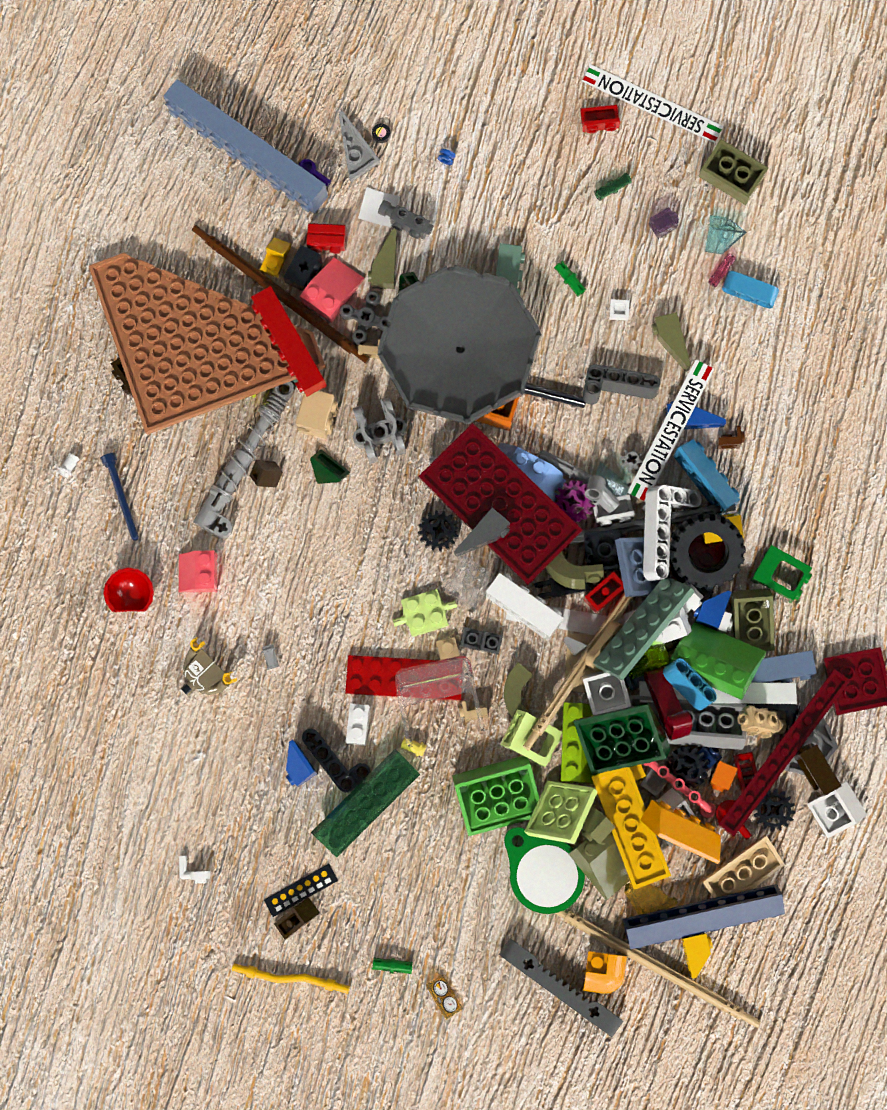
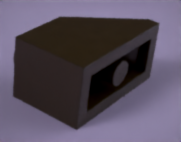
[274,897,320,940]

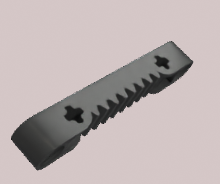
[498,938,624,1038]

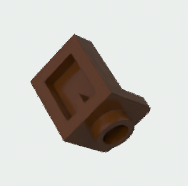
[716,426,745,449]

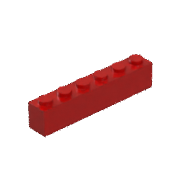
[251,286,327,397]

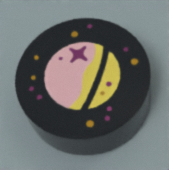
[372,123,391,143]

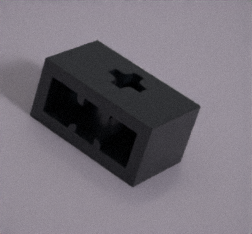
[283,245,323,291]

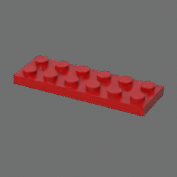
[345,655,464,701]

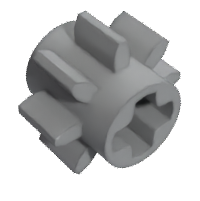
[619,448,643,473]

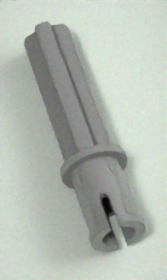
[538,450,592,484]

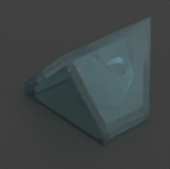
[705,215,747,254]
[593,462,629,503]

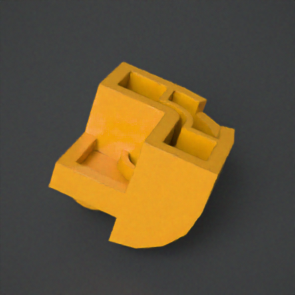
[582,951,627,994]

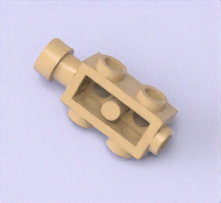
[737,706,787,738]

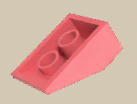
[300,257,364,323]

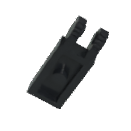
[534,578,591,599]

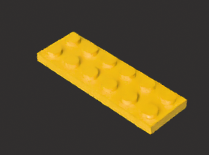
[591,767,671,890]

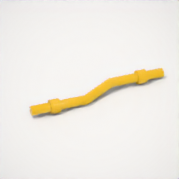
[232,963,350,994]

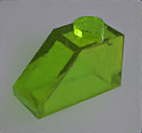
[629,644,671,679]

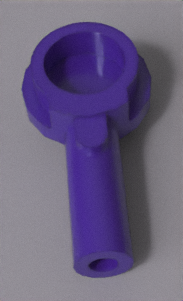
[298,159,332,187]

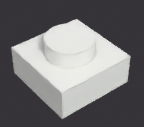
[609,299,630,321]
[717,612,734,634]

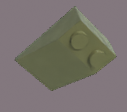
[731,588,775,651]
[569,833,630,901]

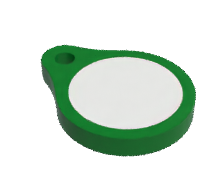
[504,827,585,914]

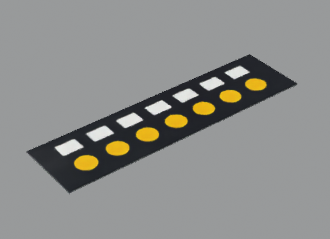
[264,864,338,917]

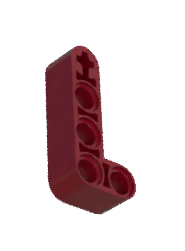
[644,666,693,741]

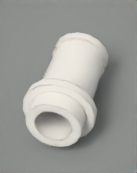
[58,453,80,478]

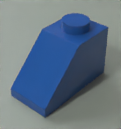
[693,591,732,630]

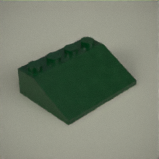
[573,703,670,775]

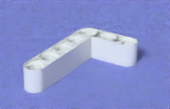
[643,485,702,581]

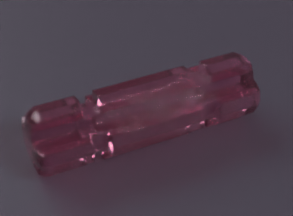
[708,253,736,287]

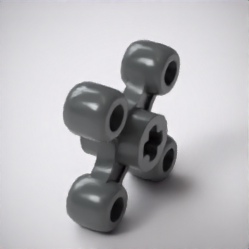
[339,291,388,345]

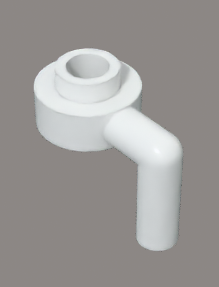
[179,856,210,884]

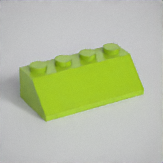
[560,702,600,784]

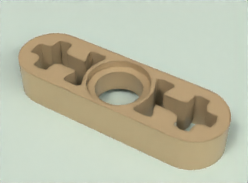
[585,622,624,670]

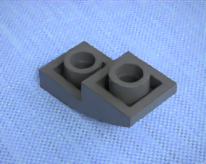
[459,627,503,655]

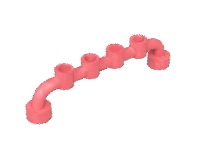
[643,761,716,818]

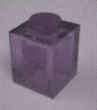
[648,207,679,239]

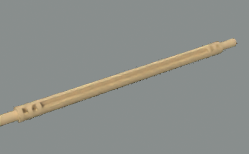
[523,593,635,751]
[555,910,761,1028]

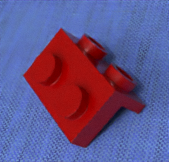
[580,105,620,133]

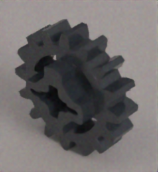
[418,510,459,552]
[667,745,710,788]
[752,789,796,832]

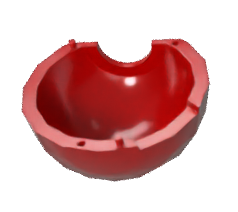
[103,568,154,612]

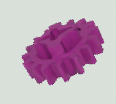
[555,480,596,522]

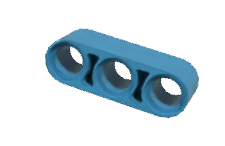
[722,271,779,309]
[663,658,717,710]

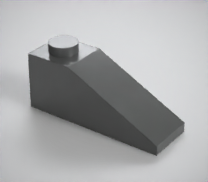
[454,508,510,557]

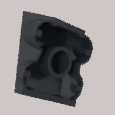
[584,529,623,571]

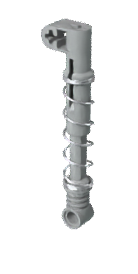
[193,381,294,539]

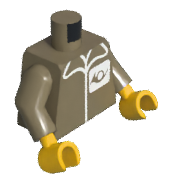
[181,637,237,696]

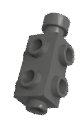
[378,200,434,240]

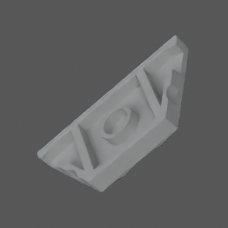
[784,717,838,775]

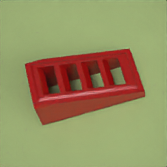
[733,752,757,793]

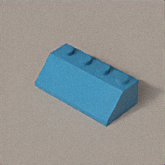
[673,439,740,515]

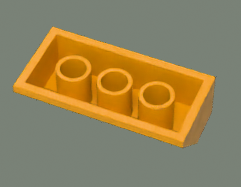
[640,800,721,864]

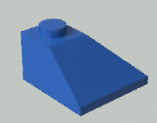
[286,739,318,787]

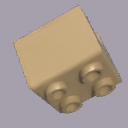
[295,391,339,439]

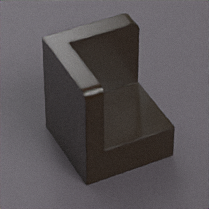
[249,460,283,488]

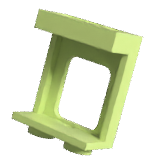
[500,709,562,767]

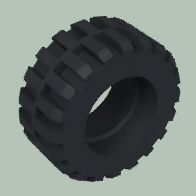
[669,512,746,589]

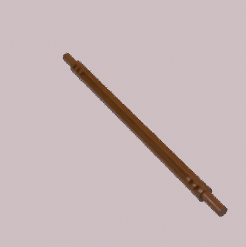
[192,225,370,364]

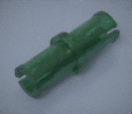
[594,173,632,201]

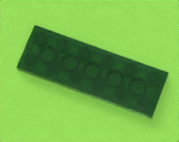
[311,749,420,858]

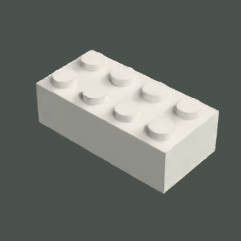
[486,573,563,641]

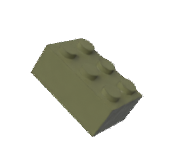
[699,139,769,205]

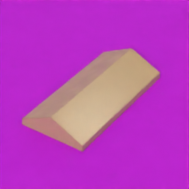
[702,835,785,898]

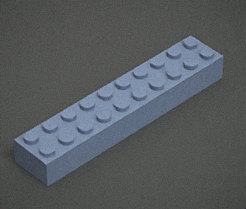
[163,79,328,214]

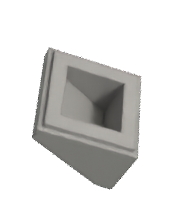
[563,636,587,656]

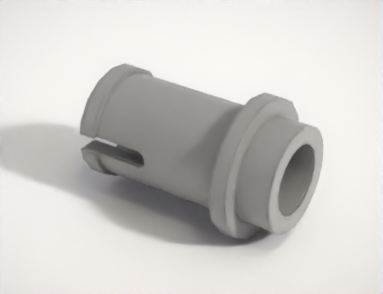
[261,644,279,670]

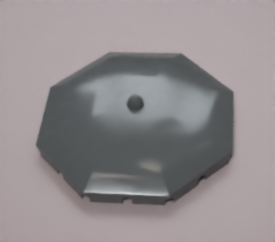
[377,265,542,424]

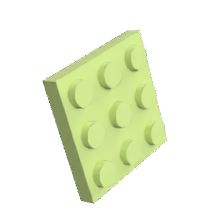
[524,781,598,844]

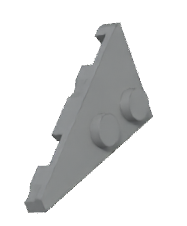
[339,111,380,183]

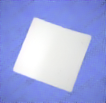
[358,187,400,227]

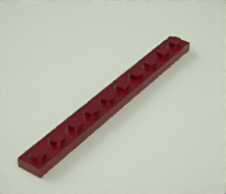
[718,669,851,837]

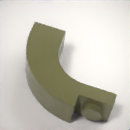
[545,552,604,589]
[504,662,533,719]

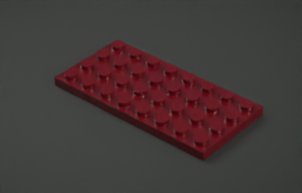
[418,423,583,585]

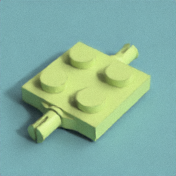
[392,589,457,637]

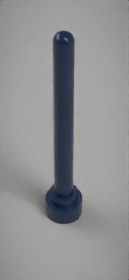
[100,453,139,541]

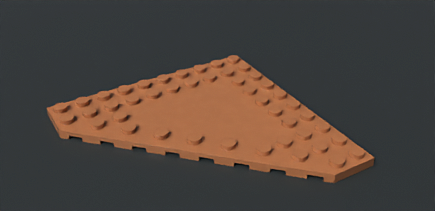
[88,253,326,435]

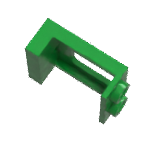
[750,545,812,603]

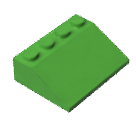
[670,622,766,700]
[452,756,539,836]

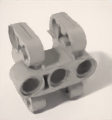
[353,397,407,464]

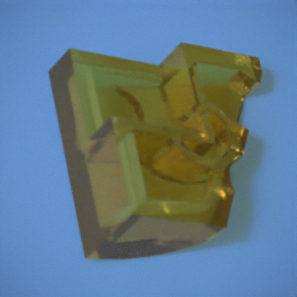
[624,882,678,915]

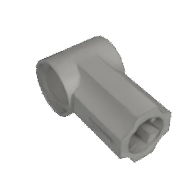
[585,475,620,513]

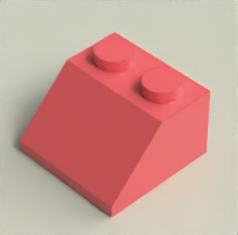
[179,550,217,593]

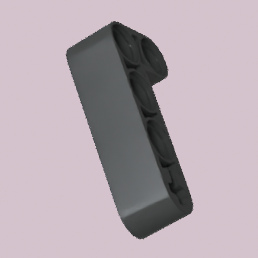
[583,364,661,405]

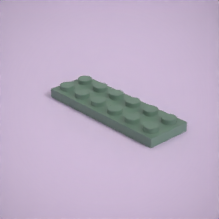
[593,577,695,680]

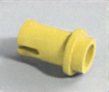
[401,737,427,757]

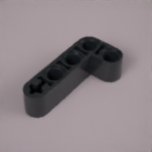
[302,728,371,793]

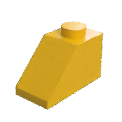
[681,933,713,979]

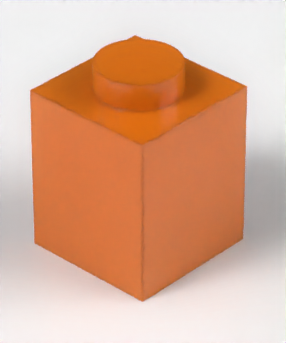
[709,761,738,793]

